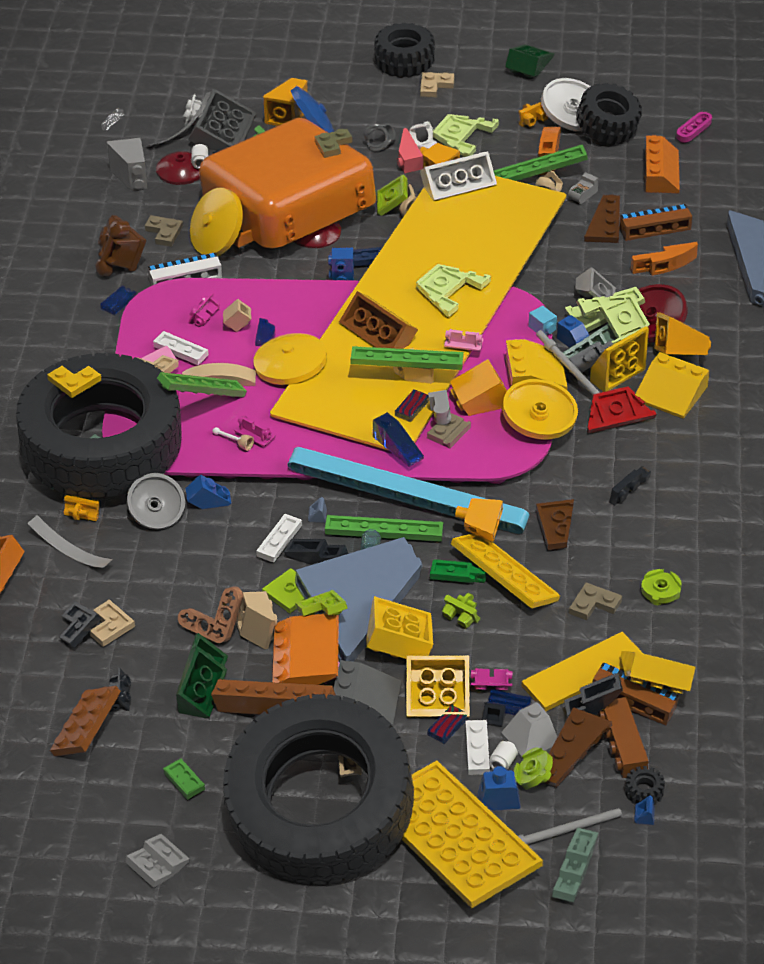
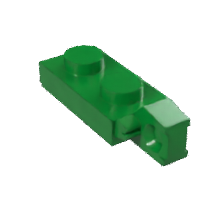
[430,559,486,583]

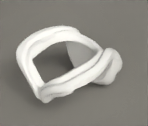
[409,121,437,150]

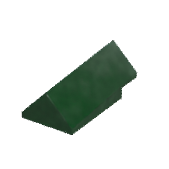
[176,633,228,719]

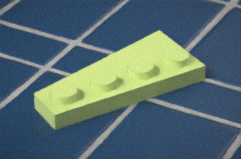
[565,287,645,332]

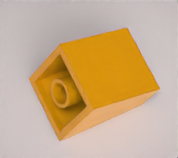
[263,78,308,126]
[654,312,711,355]
[450,359,507,416]

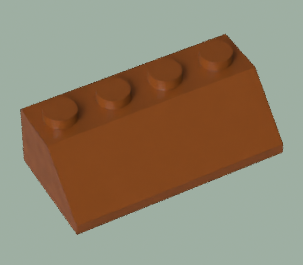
[339,291,418,349]

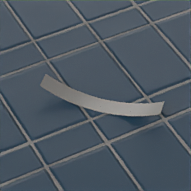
[147,92,210,146]
[28,515,113,568]

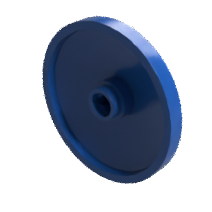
[291,86,334,133]

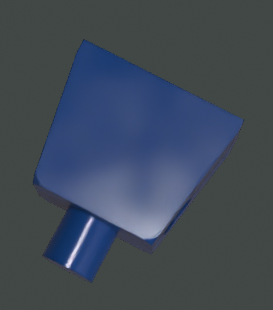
[478,766,521,811]

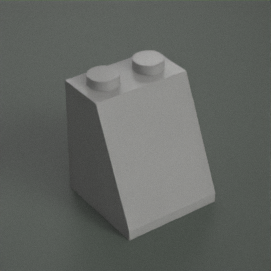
[107,138,147,190]

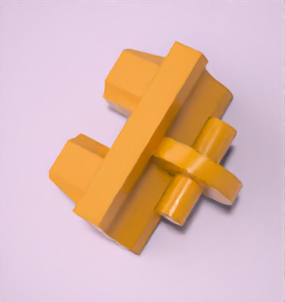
[518,102,548,127]
[64,495,99,521]

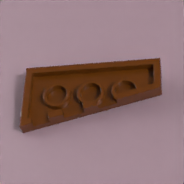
[584,195,620,243]
[543,708,612,788]

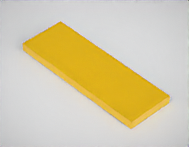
[451,534,560,608]
[521,632,642,711]

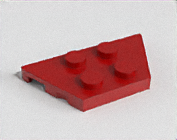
[587,386,657,433]

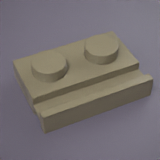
[427,413,471,449]

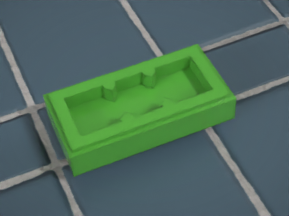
[163,759,205,800]

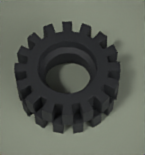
[625,766,665,805]

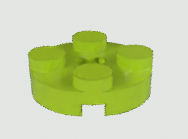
[641,569,681,606]
[514,747,553,790]

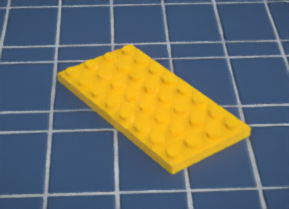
[402,761,543,908]

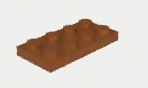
[50,686,121,756]

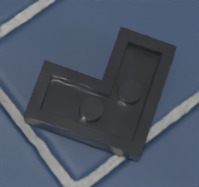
[59,601,101,648]

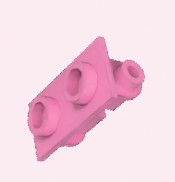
[444,329,484,351]

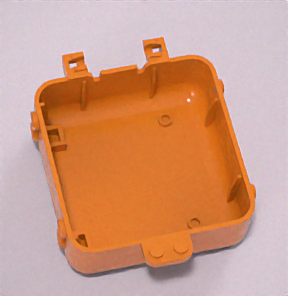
[199,118,376,248]

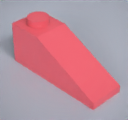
[397,128,423,173]

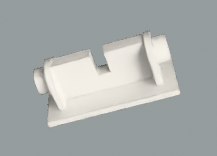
[183,94,202,126]

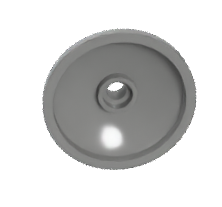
[127,473,185,530]

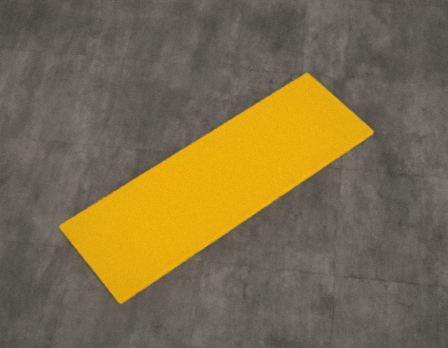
[270,176,566,455]

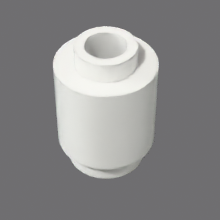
[192,144,208,169]
[489,741,518,770]

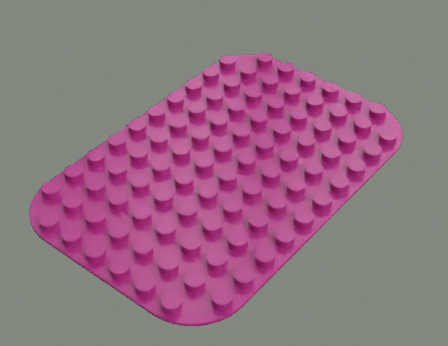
[102,278,553,484]

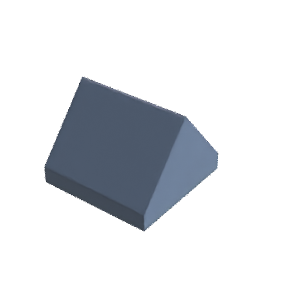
[308,497,327,523]

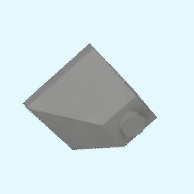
[575,267,616,300]
[501,702,557,760]

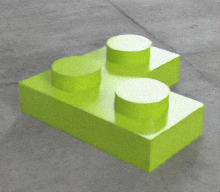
[296,590,348,616]

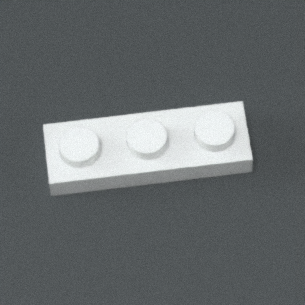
[153,331,209,365]
[256,514,302,563]
[466,720,490,775]

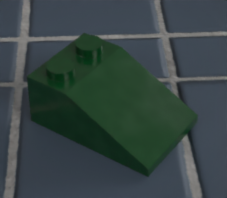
[505,44,554,78]

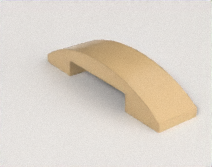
[182,363,256,386]

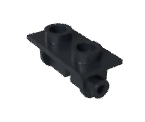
[109,668,131,711]

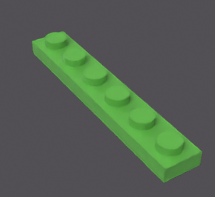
[494,145,588,181]
[350,346,464,370]
[157,372,247,397]
[325,515,443,541]

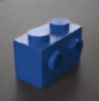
[328,248,354,281]

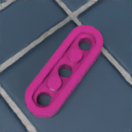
[676,112,712,143]

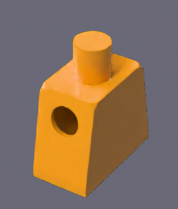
[420,143,460,168]
[455,498,503,542]

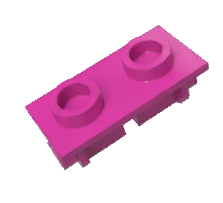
[188,292,220,326]
[234,416,276,447]
[471,668,512,690]

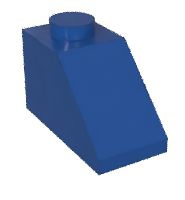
[557,315,589,348]

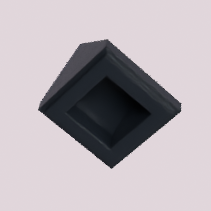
[482,702,506,726]

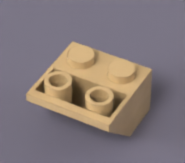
[236,591,277,649]

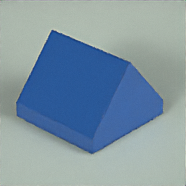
[635,796,655,825]

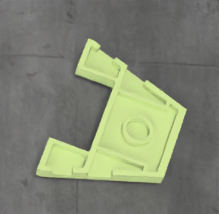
[433,114,499,157]
[416,264,491,317]
[576,294,650,344]

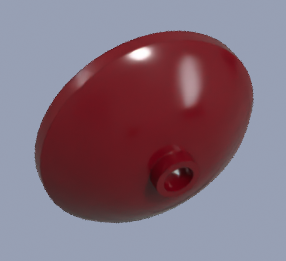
[156,151,200,185]
[294,222,341,248]

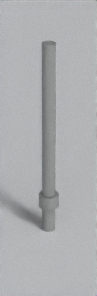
[536,330,600,395]
[518,808,622,844]

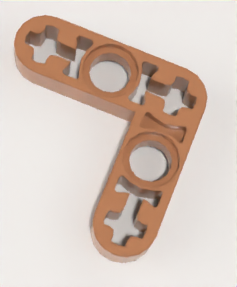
[178,586,243,643]

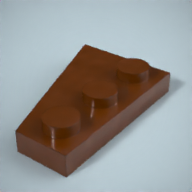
[536,499,574,550]

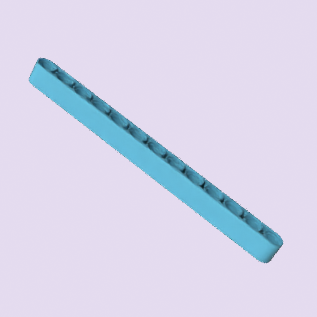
[287,447,530,534]

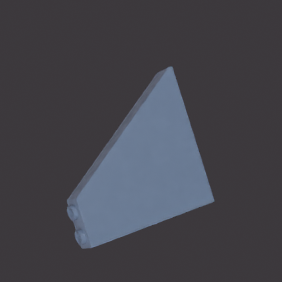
[727,210,764,307]
[295,537,422,662]

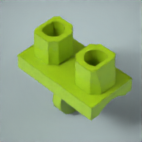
[442,593,480,628]

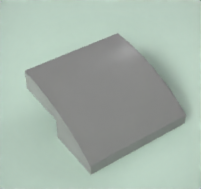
[125,834,189,888]

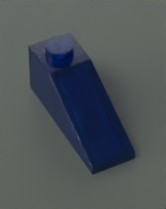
[373,412,424,467]

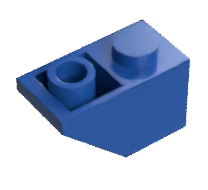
[185,474,231,509]

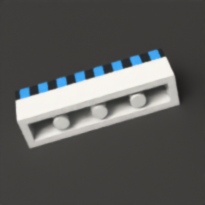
[148,252,222,286]

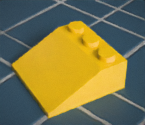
[590,326,649,392]
[506,339,567,390]
[635,352,709,419]
[367,596,433,659]
[621,651,696,694]
[407,656,469,717]

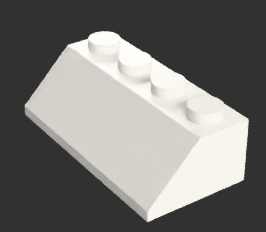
[420,151,497,201]

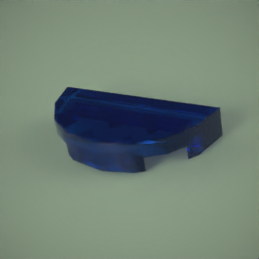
[255,318,276,346]

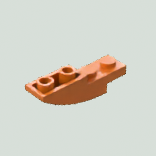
[538,127,561,175]
[631,242,698,276]

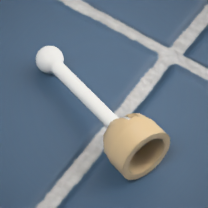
[212,427,254,451]

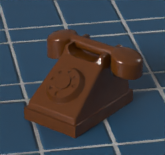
[95,215,147,277]

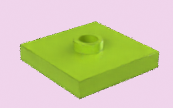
[377,174,408,216]
[262,568,304,613]

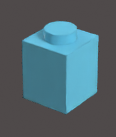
[529,306,557,335]

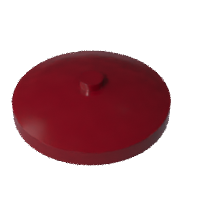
[638,284,688,343]

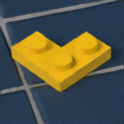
[47,366,101,398]

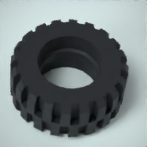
[374,22,435,77]
[576,83,642,144]

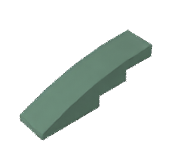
[563,324,617,359]
[552,827,598,902]

